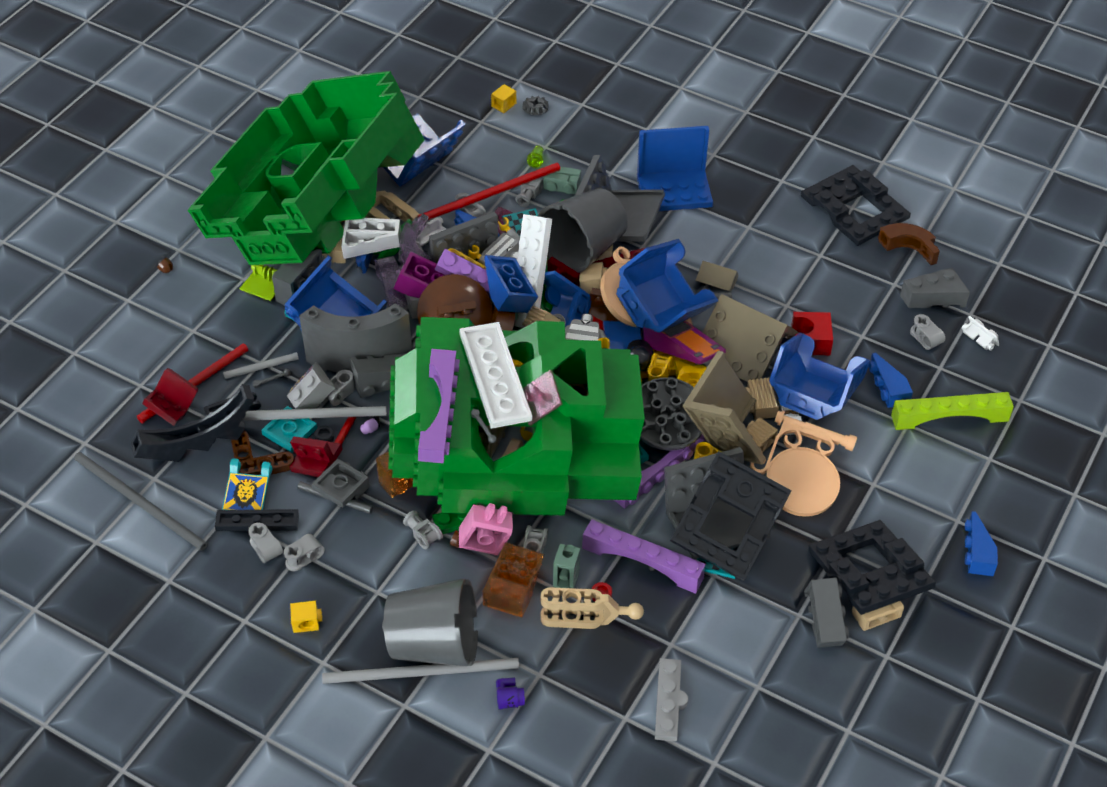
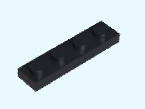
[215,509,299,531]

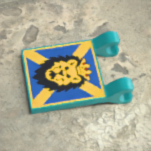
[222,458,272,510]

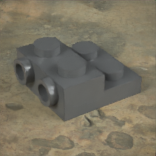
[311,459,370,508]

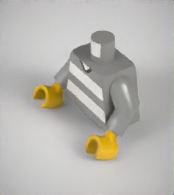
[468,217,520,266]
[565,314,610,349]

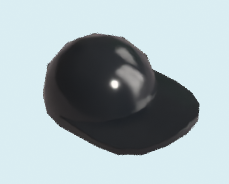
[627,339,654,371]

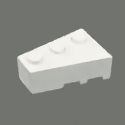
[341,218,401,259]

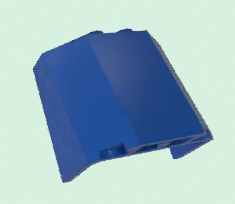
[616,239,718,333]
[285,255,387,331]
[769,333,871,420]

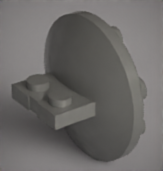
[640,378,702,451]

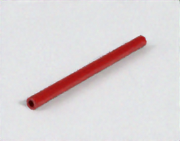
[137,343,249,423]

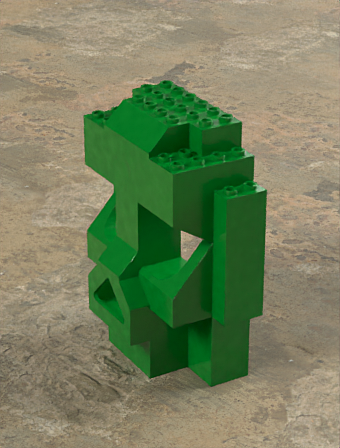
[188,71,425,265]
[388,317,645,516]

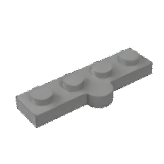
[655,658,688,741]

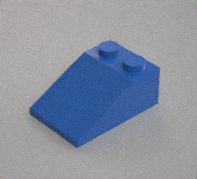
[484,255,538,313]

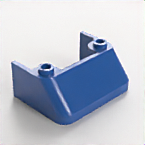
[544,271,591,327]

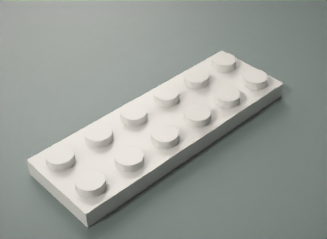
[514,214,552,328]
[459,322,532,429]

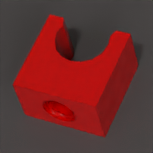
[791,312,833,356]

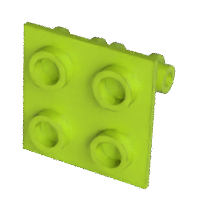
[239,265,277,301]

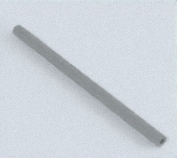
[209,406,387,421]
[322,658,519,684]

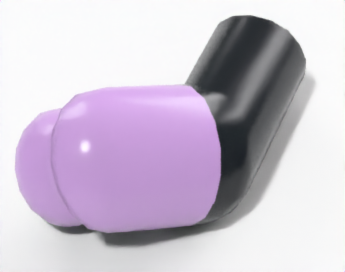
[360,416,380,434]

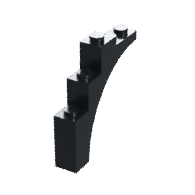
[131,384,254,462]

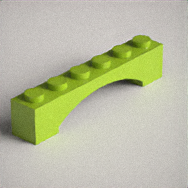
[891,392,1014,430]

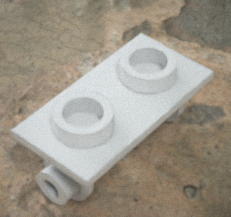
[412,217,446,246]
[962,316,999,351]

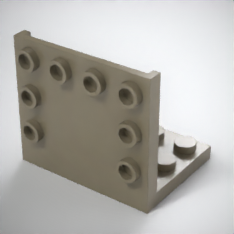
[702,294,799,382]
[682,351,766,465]

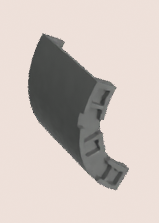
[299,303,412,374]

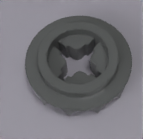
[523,95,549,115]

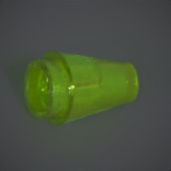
[527,145,544,168]

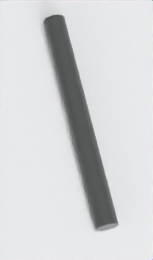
[298,481,373,514]

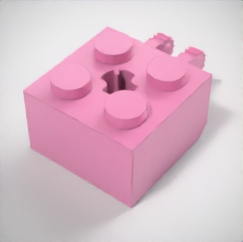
[459,503,513,555]

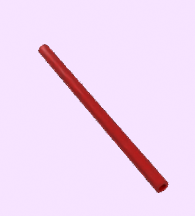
[417,162,560,223]

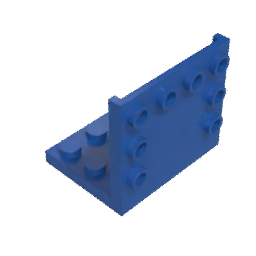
[383,113,466,187]
[637,126,713,211]

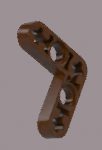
[231,431,294,475]

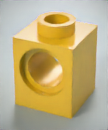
[491,84,517,113]
[290,601,323,633]

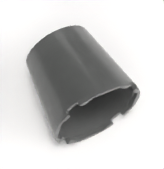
[538,188,628,273]
[382,579,478,667]

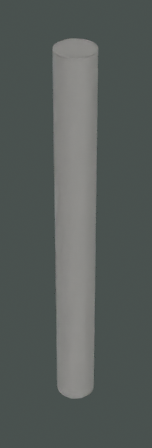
[223,352,299,379]

